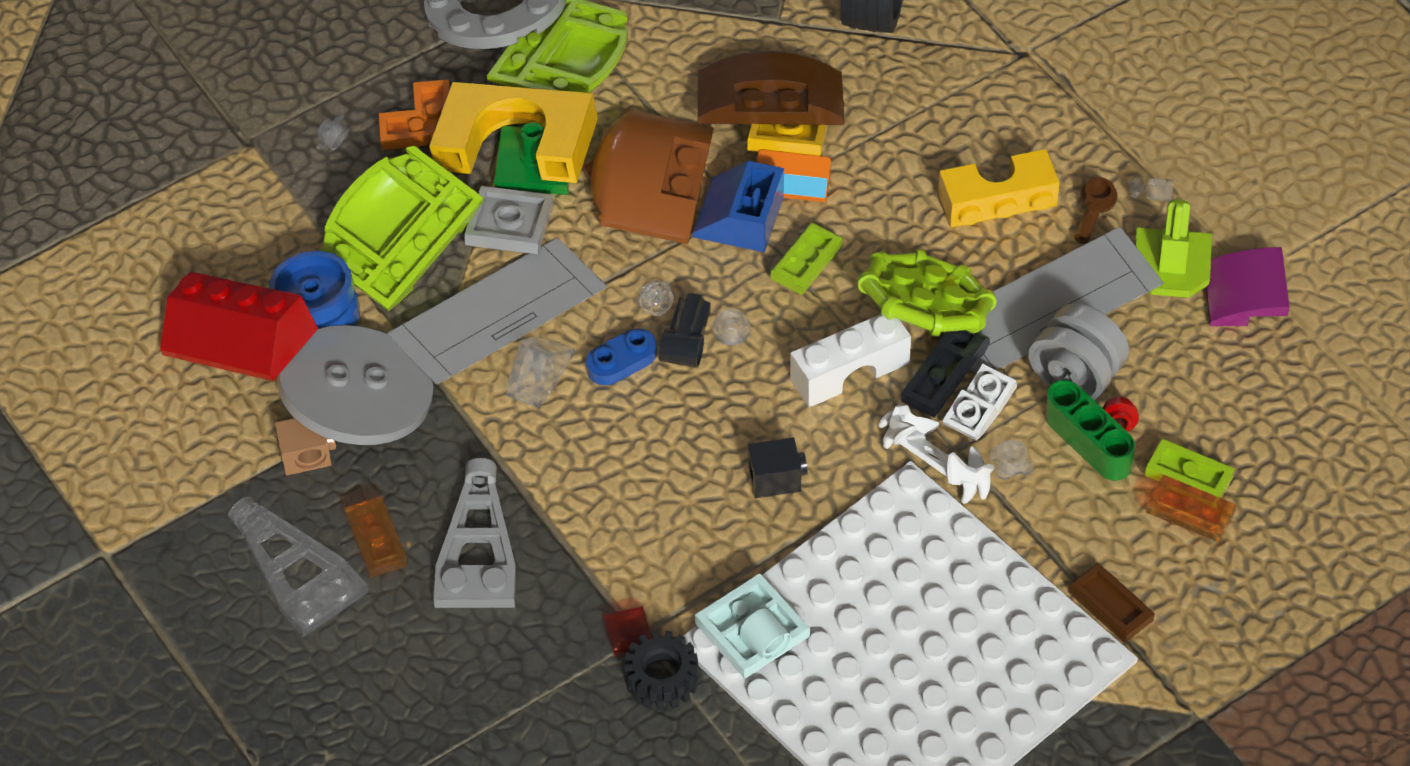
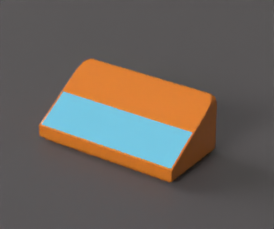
[757,149,831,203]

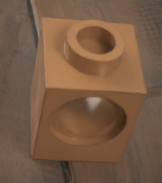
[274,418,336,476]

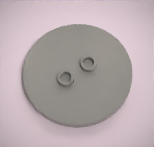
[277,325,433,445]

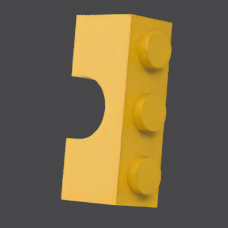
[938,149,1060,228]

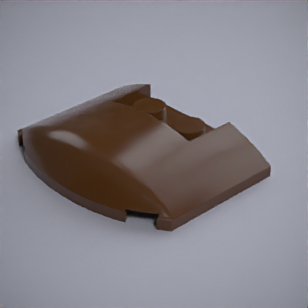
[698,51,845,125]

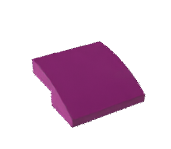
[1205,247,1290,326]

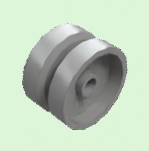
[1028,303,1130,401]

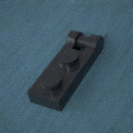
[901,330,990,418]

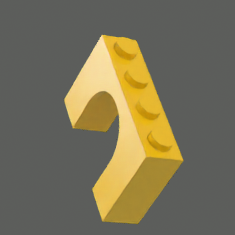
[429,82,598,183]

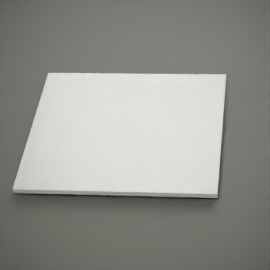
[684,461,1138,766]

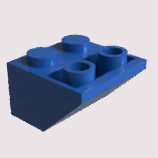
[693,161,784,252]

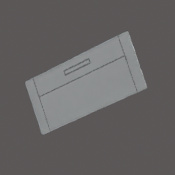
[958,227,1164,374]
[388,238,607,384]

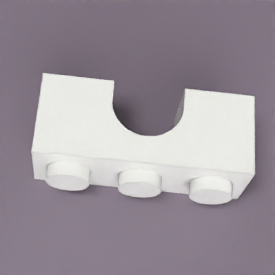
[790,314,911,408]

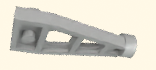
[434,458,517,608]

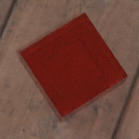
[604,606,652,656]

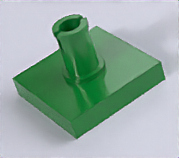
[494,122,570,195]

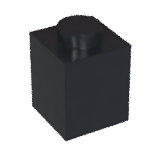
[748,437,808,498]

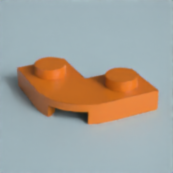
[379,79,450,150]

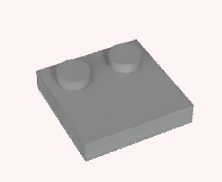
[464,186,554,255]

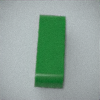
[1045,380,1135,481]

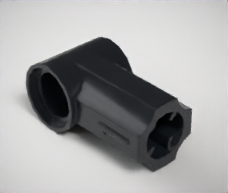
[659,293,711,368]

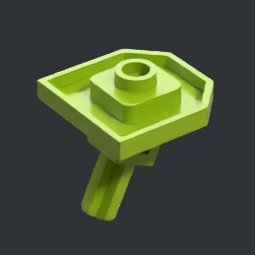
[1135,198,1212,298]

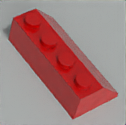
[160,271,318,381]

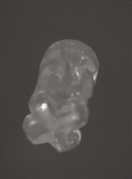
[1129,176,1173,201]

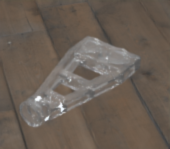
[228,497,368,637]

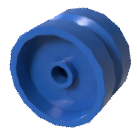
[269,251,360,329]

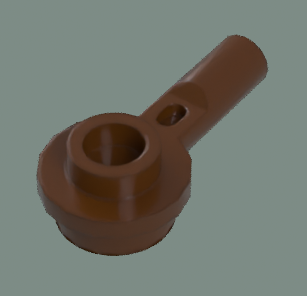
[1074,177,1118,244]

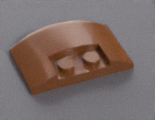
[590,109,714,244]

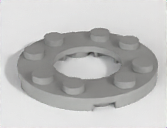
[424,0,566,49]

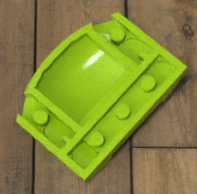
[487,0,628,93]
[319,146,484,311]

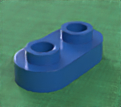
[586,329,657,385]

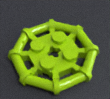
[857,249,997,336]

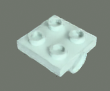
[695,573,810,679]

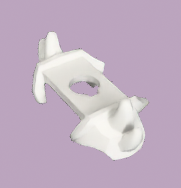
[878,404,995,504]

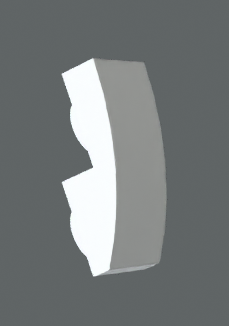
[942,364,1017,441]

